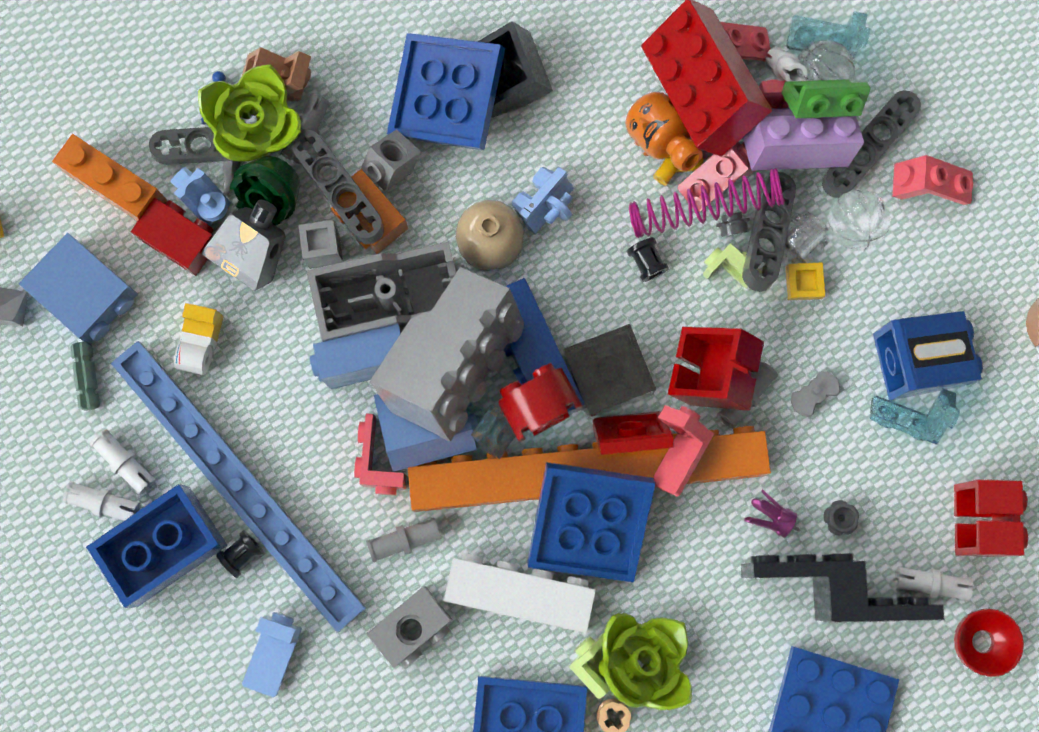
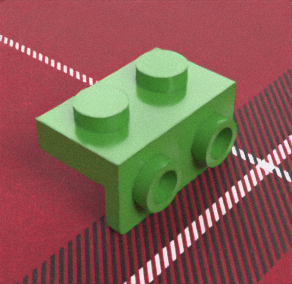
[781,79,871,119]

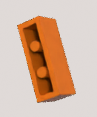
[52,134,168,221]

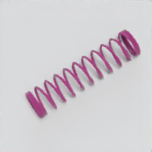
[629,168,785,239]

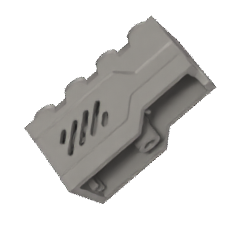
[306,241,456,342]
[369,267,524,441]

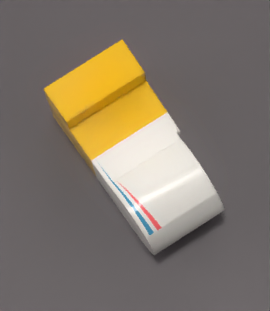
[174,303,224,375]

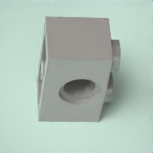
[366,586,453,668]

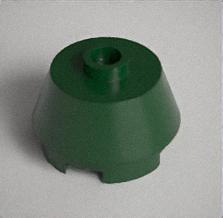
[230,156,300,226]

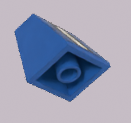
[873,311,983,401]

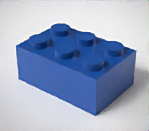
[86,484,228,608]

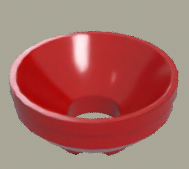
[954,609,1024,677]

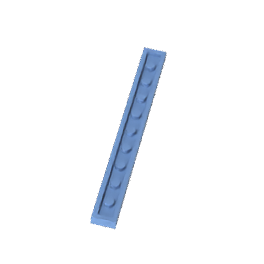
[111,341,366,633]

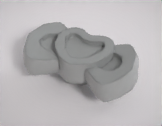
[791,371,840,417]

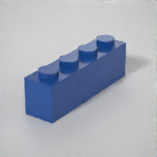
[503,278,585,415]

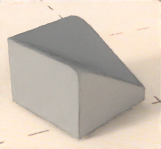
[0,287,28,326]

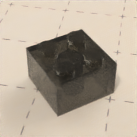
[562,324,656,420]

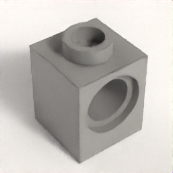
[361,129,421,192]
[298,220,343,269]

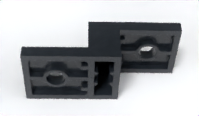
[741,553,945,622]

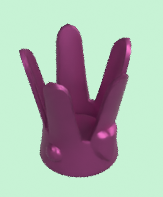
[744,489,800,538]

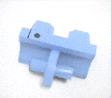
[170,167,231,226]
[512,167,574,234]

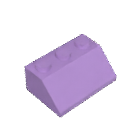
[743,108,864,171]

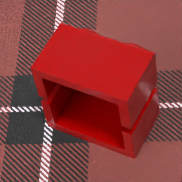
[668,327,764,411]
[954,479,1029,557]

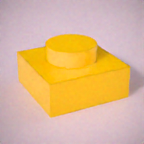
[785,262,825,301]

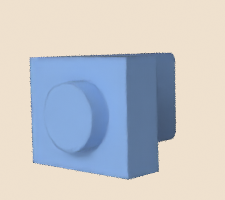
[242,612,302,697]

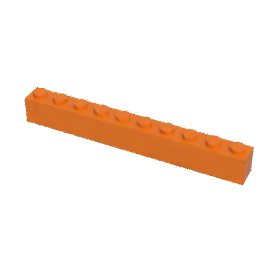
[408,426,771,512]

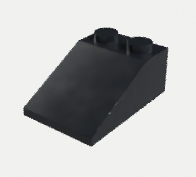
[477,21,553,118]

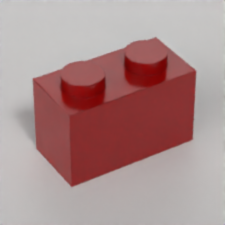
[130,198,214,276]

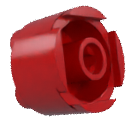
[498,363,583,442]

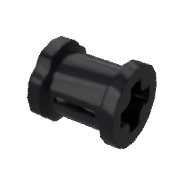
[627,237,669,282]
[216,530,265,578]

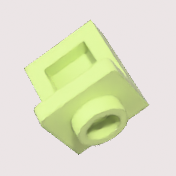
[703,243,762,289]
[569,633,610,699]

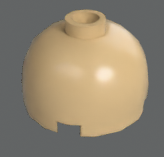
[456,200,524,270]

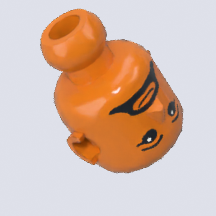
[625,92,703,171]

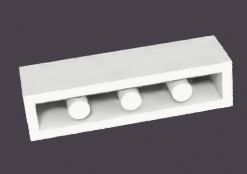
[444,553,596,633]

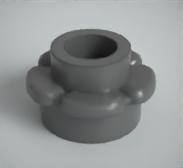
[716,212,750,237]
[824,500,859,536]

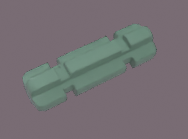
[70,342,100,411]

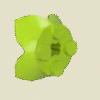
[198,64,301,161]
[598,613,692,710]

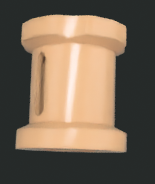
[596,699,631,732]

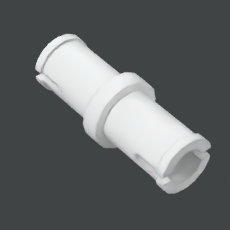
[765,47,807,82]
[89,429,156,495]
[62,481,141,521]
[894,566,973,601]

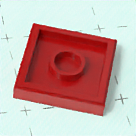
[593,411,674,455]

